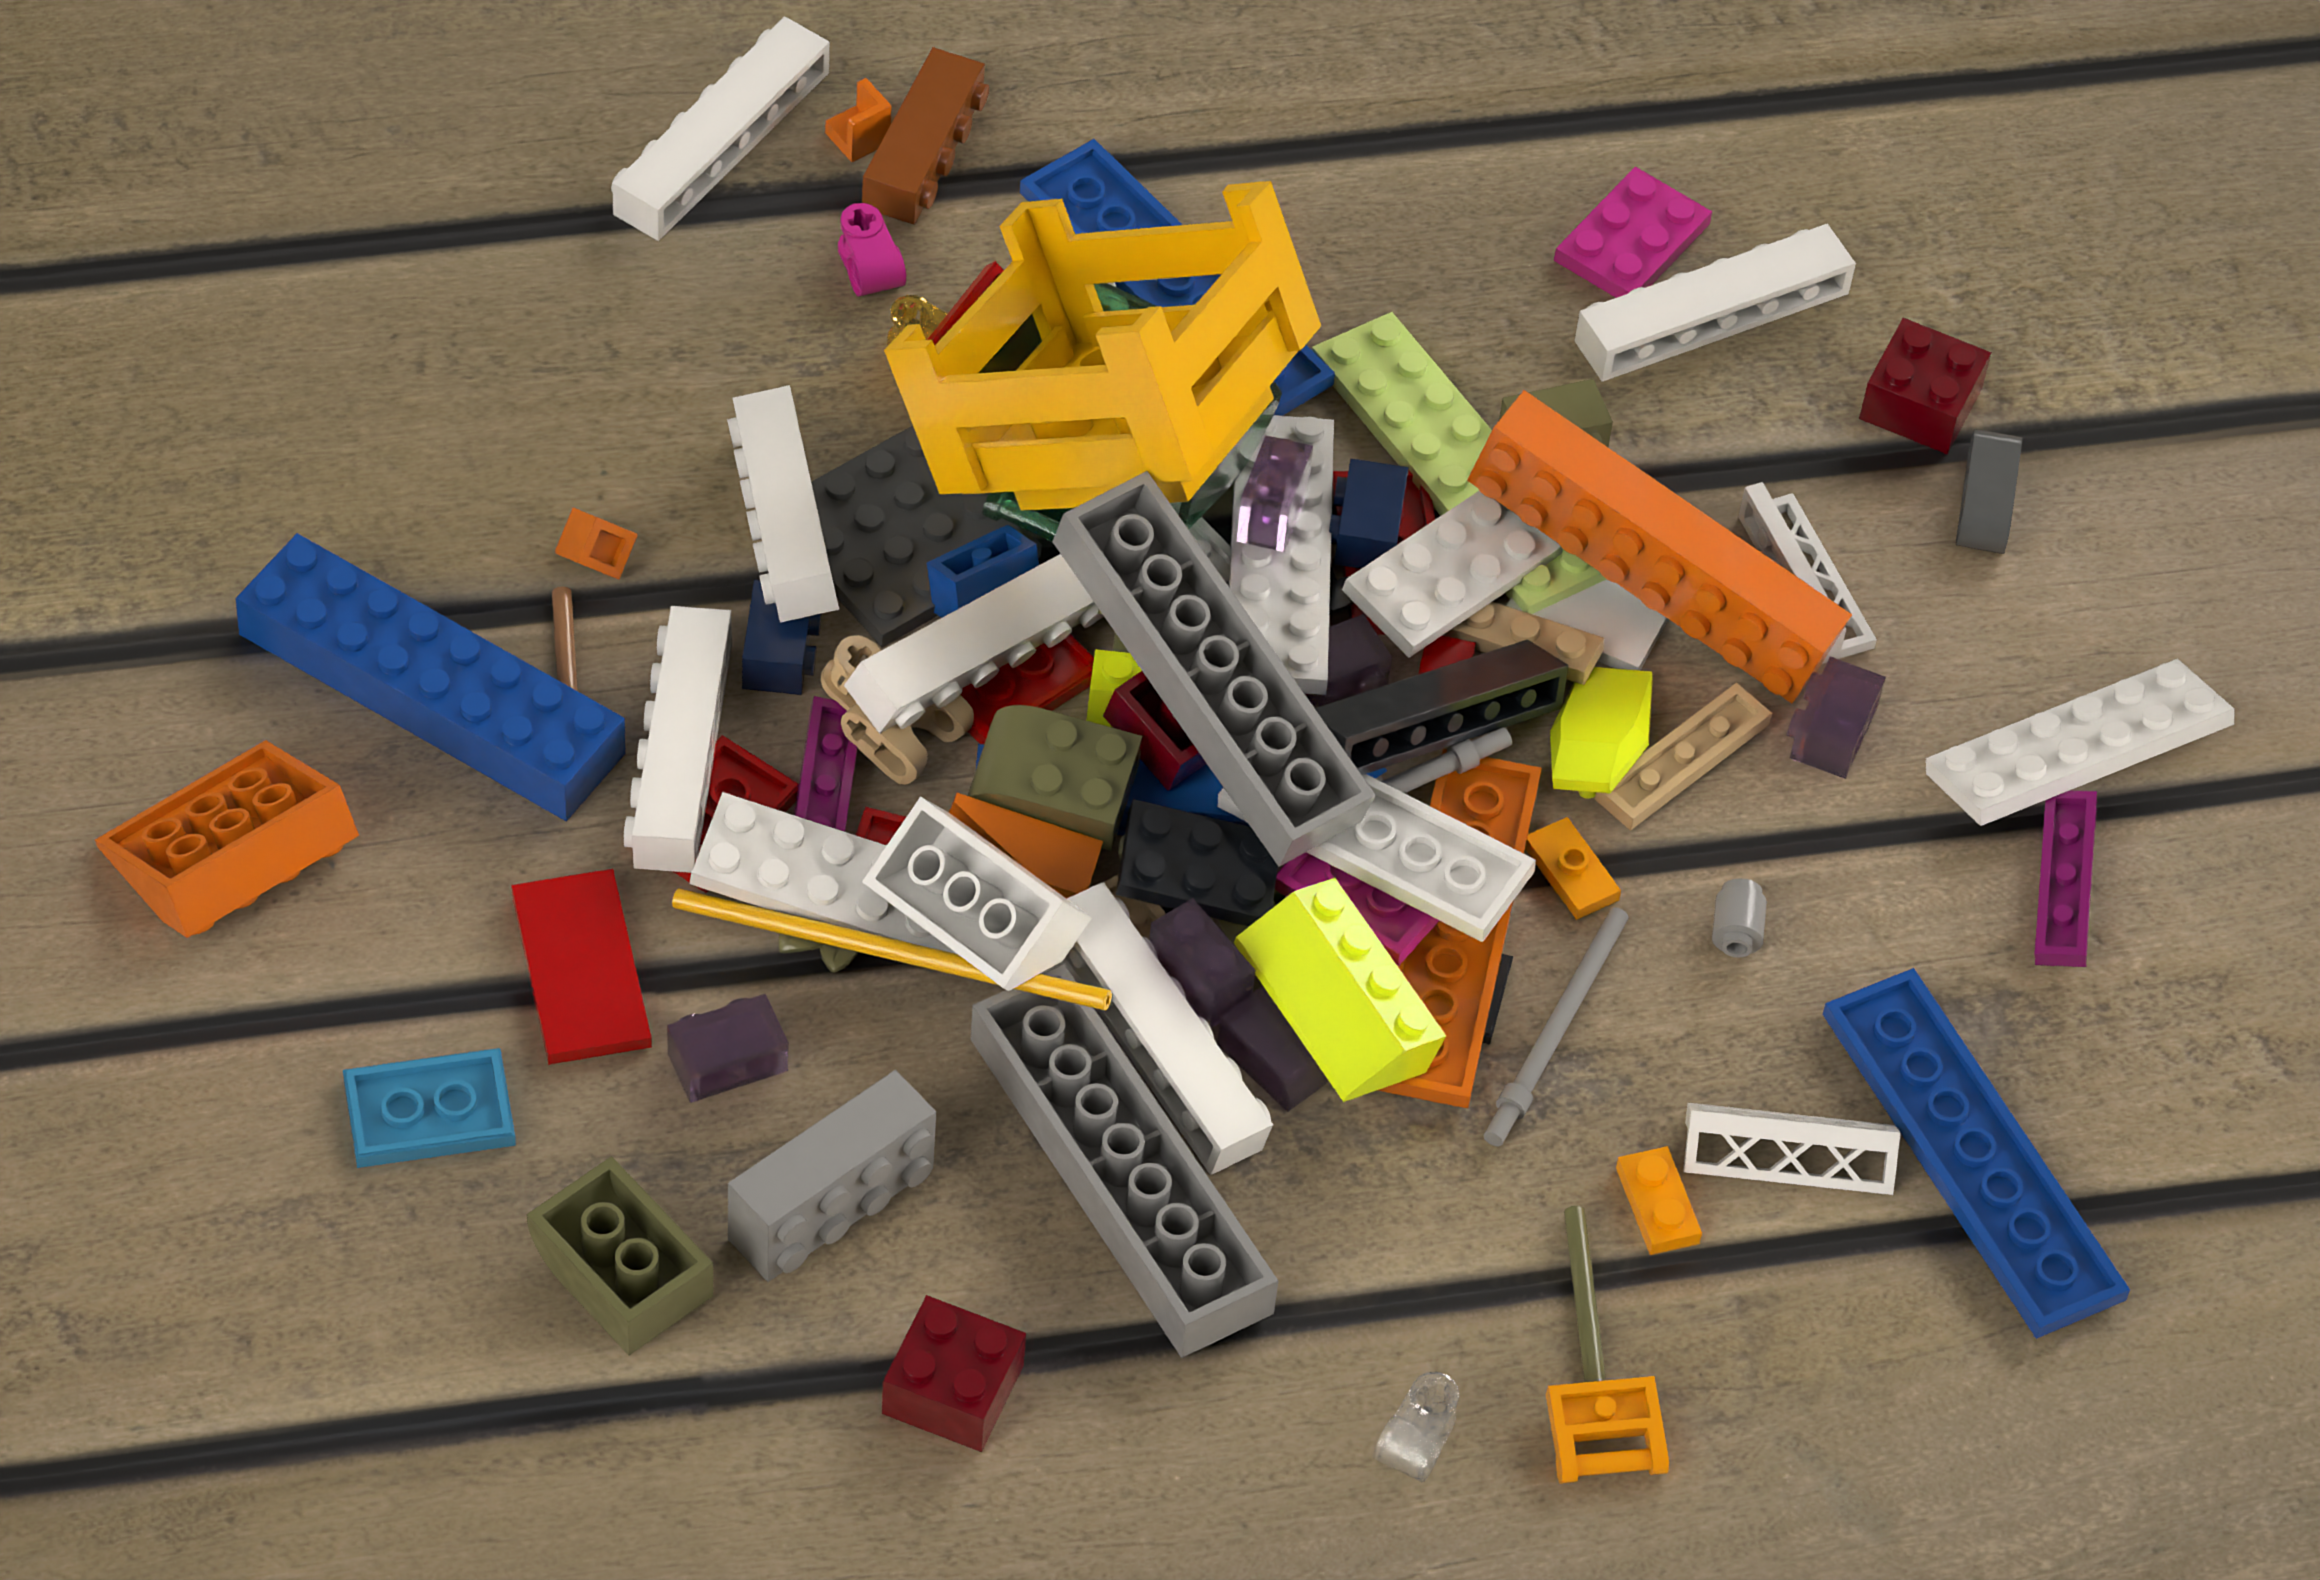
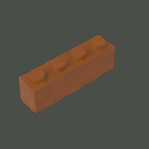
[862,47,989,225]

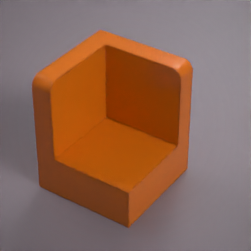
[825,78,892,162]
[555,507,638,580]

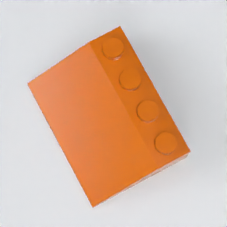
[95,740,359,938]

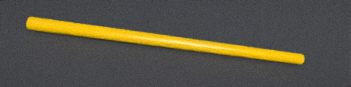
[672,888,1112,1011]

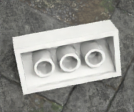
[862,797,1092,991]

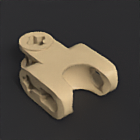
[821,635,974,785]

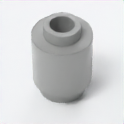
[1712,878,1767,958]

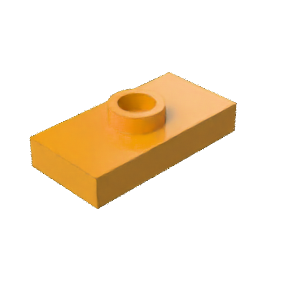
[1525,817,1621,920]

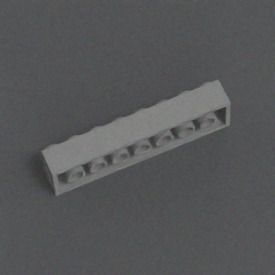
[1052,471,1376,867]
[970,964,1278,1358]

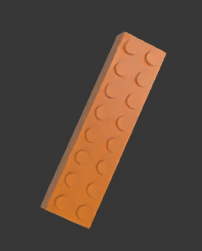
[1467,390,1852,704]

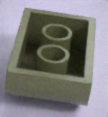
[967,705,1142,851]
[526,1156,713,1355]

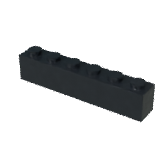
[1315,639,1569,775]

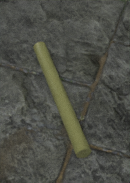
[1564,1206,1606,1382]

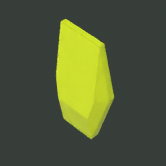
[1550,667,1653,799]

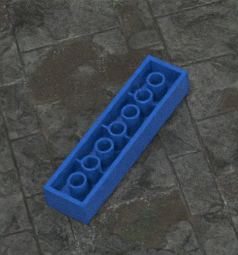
[235,533,626,822]

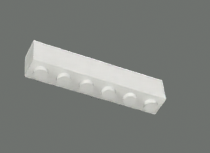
[611,16,830,241]
[1575,224,1856,382]
[727,385,839,623]
[844,554,1104,734]
[624,606,732,873]
[1063,882,1273,1175]

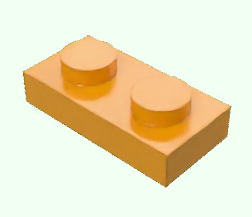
[1616,1146,1702,1255]

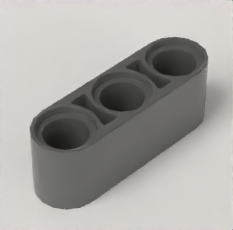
[1956,429,2022,554]

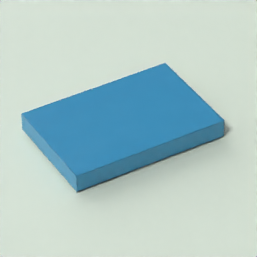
[343,1048,516,1168]

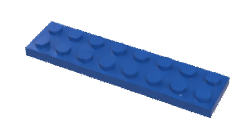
[1020,139,1335,416]
[1822,968,2130,1339]

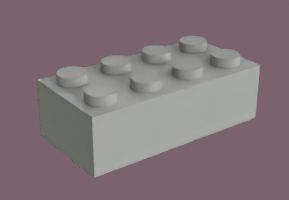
[728,1069,936,1282]

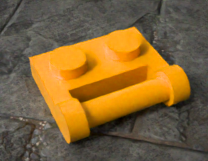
[1546,1376,1669,1484]

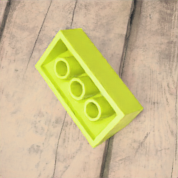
[1233,878,1446,1102]

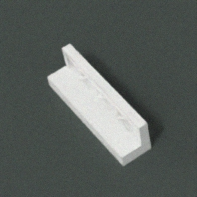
[1739,482,1877,664]
[1683,1103,1901,1195]

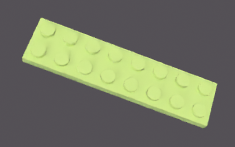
[1312,312,1606,614]

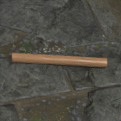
[552,587,578,691]

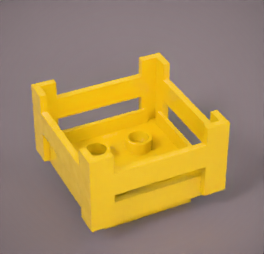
[884,181,1321,511]

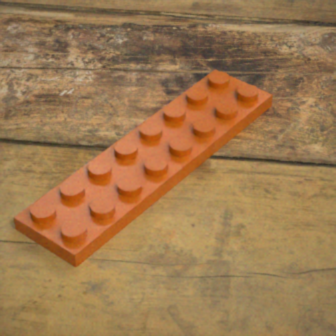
[1377,748,1542,1109]

